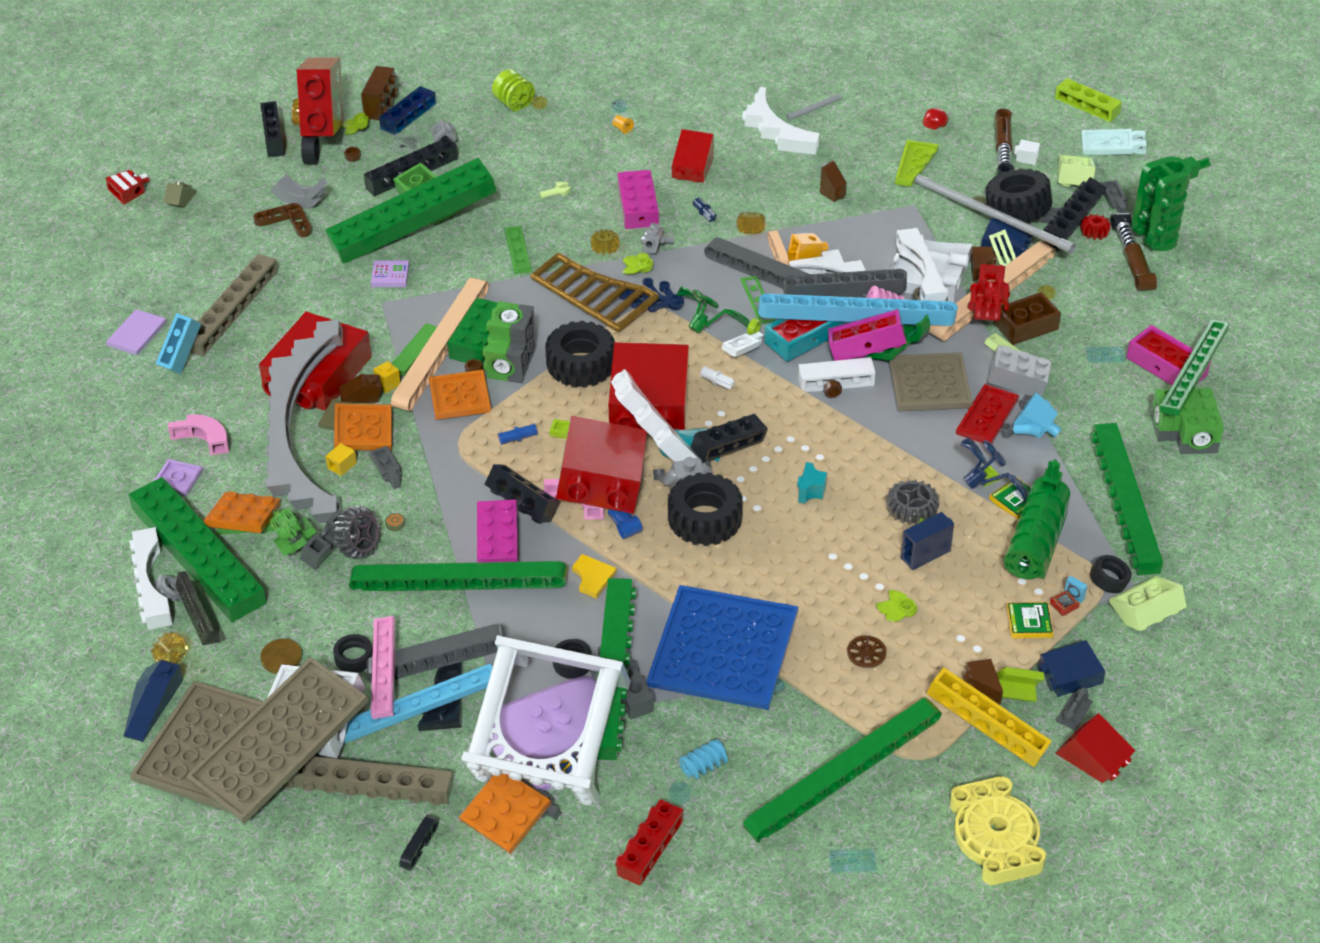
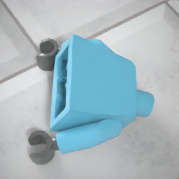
[1001,393,1062,438]

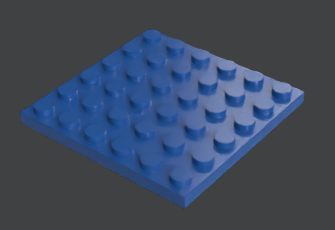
[646,585,799,710]

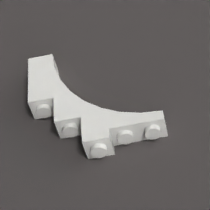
[742,87,819,155]
[789,249,892,297]
[611,369,699,462]

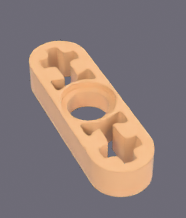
[767,230,789,265]

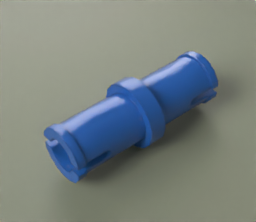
[498,423,538,445]

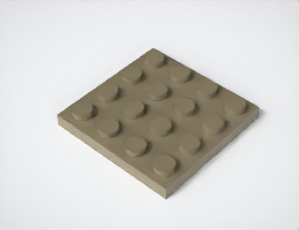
[888,352,973,411]

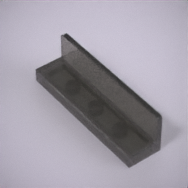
[175,571,226,646]

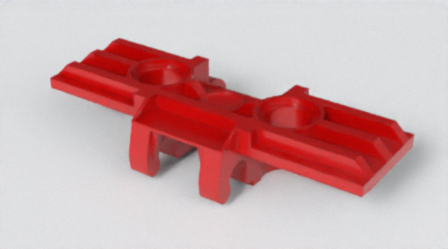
[968,264,1010,321]

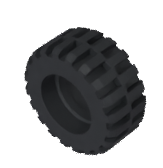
[985,168,1053,223]
[545,321,615,388]
[668,472,743,546]

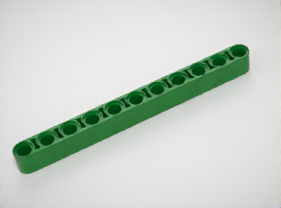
[349,561,567,591]
[743,697,942,843]

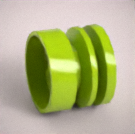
[492,69,535,111]

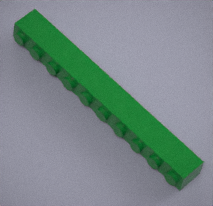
[1090,423,1163,575]
[597,578,637,760]

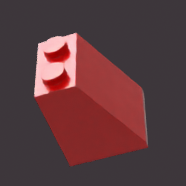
[672,129,714,183]
[1055,713,1136,783]

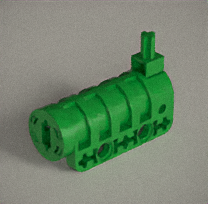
[1131,156,1211,251]
[1004,459,1071,580]

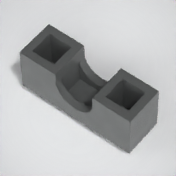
[300,509,341,570]

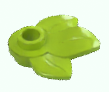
[341,113,369,135]
[622,253,654,274]
[876,590,917,622]

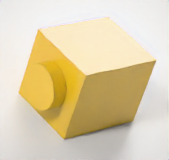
[373,361,400,393]
[325,443,357,476]

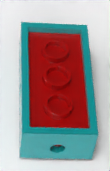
[764,319,844,362]

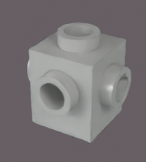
[432,120,457,142]

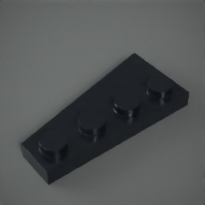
[418,662,463,731]

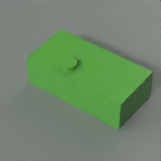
[393,163,462,225]

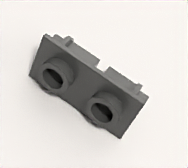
[1056,688,1093,730]

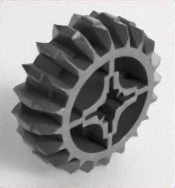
[886,479,940,525]
[332,506,381,559]

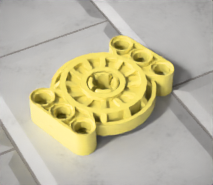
[950,776,1046,885]

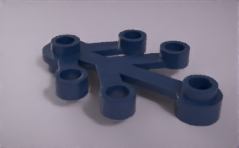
[619,278,684,312]

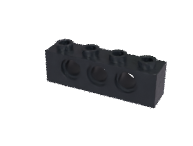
[260,101,284,157]
[691,413,768,462]
[484,464,560,524]

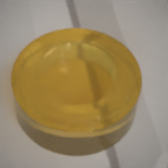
[531,96,548,109]
[1038,285,1056,300]

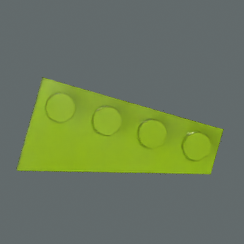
[895,140,939,187]

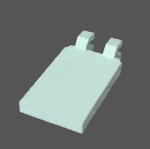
[1082,129,1146,155]

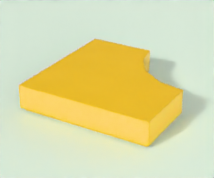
[572,554,617,599]

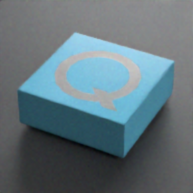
[1065,576,1088,603]

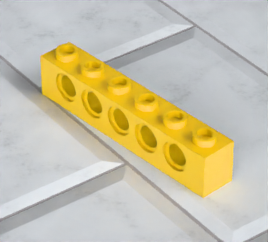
[926,667,1052,767]

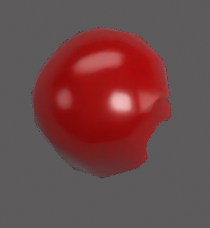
[922,108,949,130]

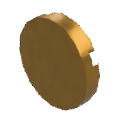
[260,639,302,674]

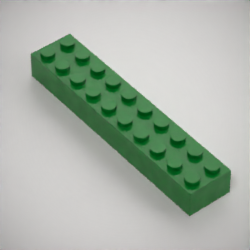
[325,157,497,264]
[128,477,267,623]

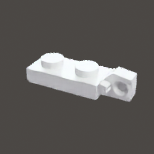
[722,332,764,357]

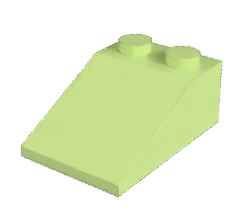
[1058,154,1096,187]

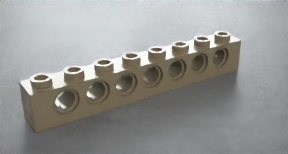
[190,254,278,357]
[282,756,453,805]

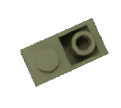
[163,181,197,208]

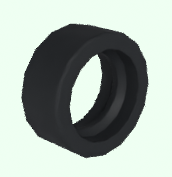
[301,136,320,164]
[1090,555,1132,593]
[333,634,373,673]
[553,639,592,679]

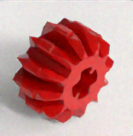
[1081,214,1111,241]

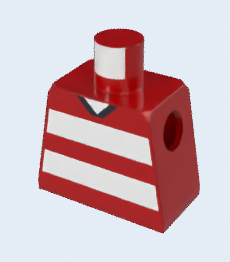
[105,170,149,205]

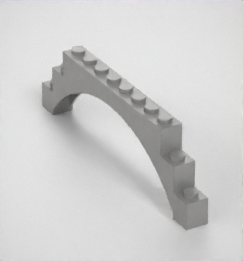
[265,320,343,523]

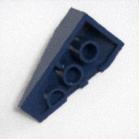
[124,660,183,742]

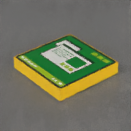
[989,477,1031,519]
[1006,602,1054,638]

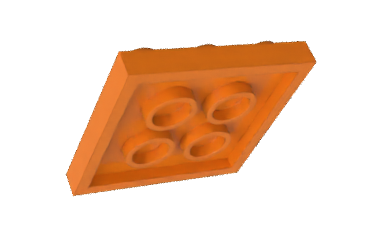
[428,370,491,420]
[334,403,391,451]
[204,491,281,533]
[459,774,551,854]

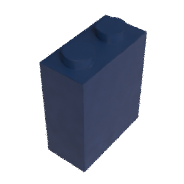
[981,219,1033,258]
[901,512,954,570]
[1038,640,1105,697]

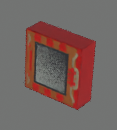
[1050,590,1080,616]

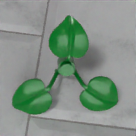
[676,286,750,334]

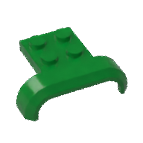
[863,315,930,361]

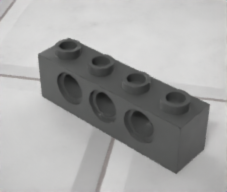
[598,646,656,720]

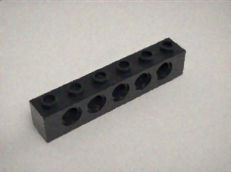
[364,137,458,197]
[1042,177,1107,251]

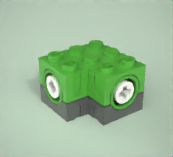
[483,301,536,383]
[1150,388,1224,454]

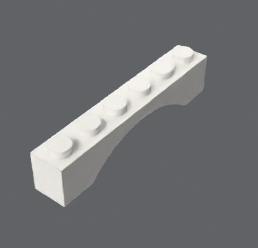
[896,228,948,301]
[129,527,173,630]

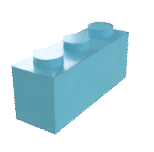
[156,313,201,374]

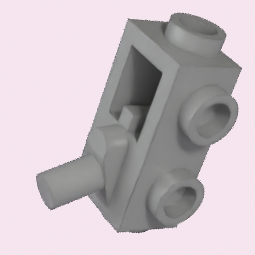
[641,223,674,254]

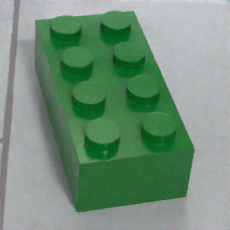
[448,298,498,366]

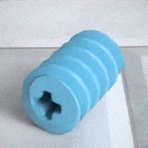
[679,739,728,780]

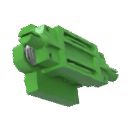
[269,508,317,556]

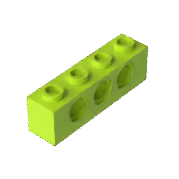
[1055,78,1122,122]

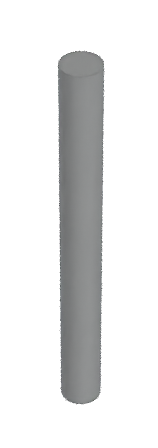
[786,94,842,121]

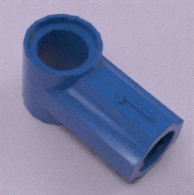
[608,509,642,539]

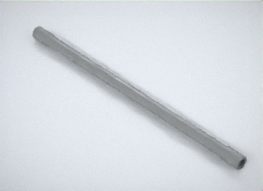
[915,174,1076,254]

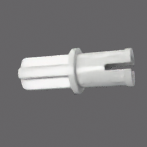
[700,366,735,390]

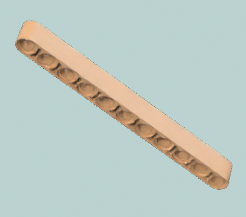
[928,241,1056,341]
[391,277,489,411]

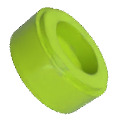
[747,318,761,335]

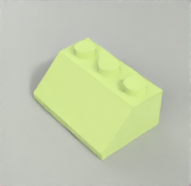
[1109,576,1187,631]

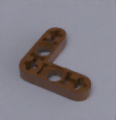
[253,203,312,238]

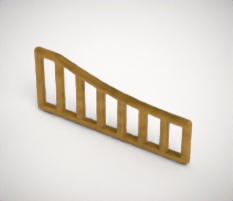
[530,253,659,332]

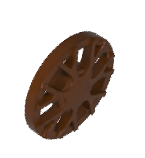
[847,636,887,668]

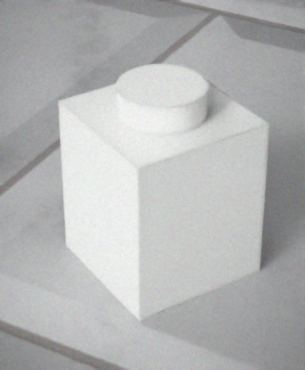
[1014,140,1041,165]

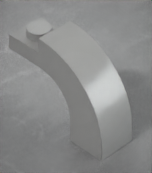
[270,174,327,208]

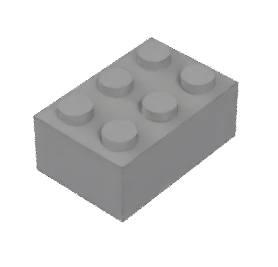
[988,345,1051,397]

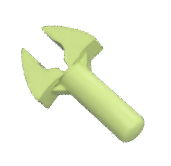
[539,182,571,198]

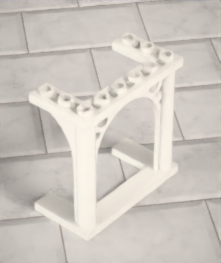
[461,636,631,806]

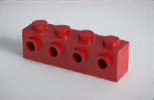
[615,799,684,886]

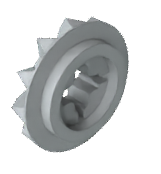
[155,575,186,602]

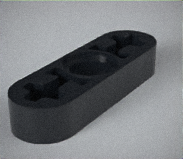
[399,815,439,871]

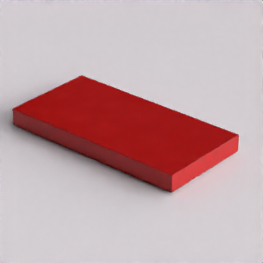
[956,384,1019,444]

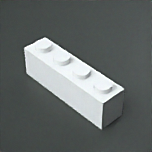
[798,357,875,392]

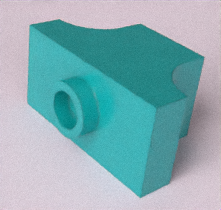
[797,462,827,504]

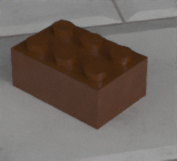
[361,66,399,121]
[994,292,1061,345]

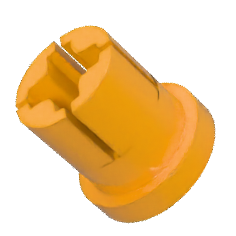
[612,115,634,134]

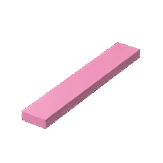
[371,616,396,719]

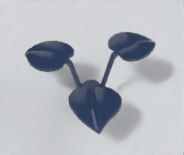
[960,437,1028,504]

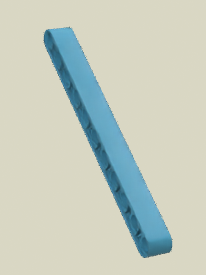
[758,294,958,326]

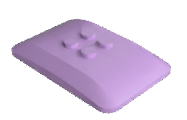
[489,676,622,768]

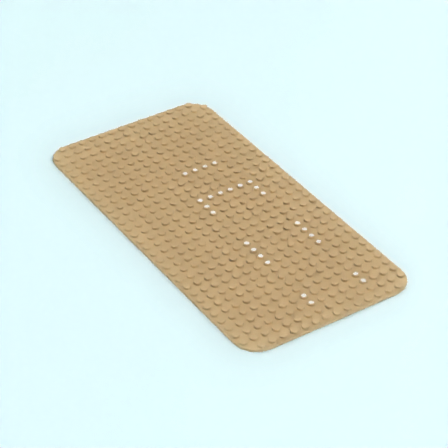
[458,308,1104,760]

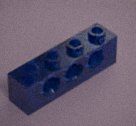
[379,86,436,136]

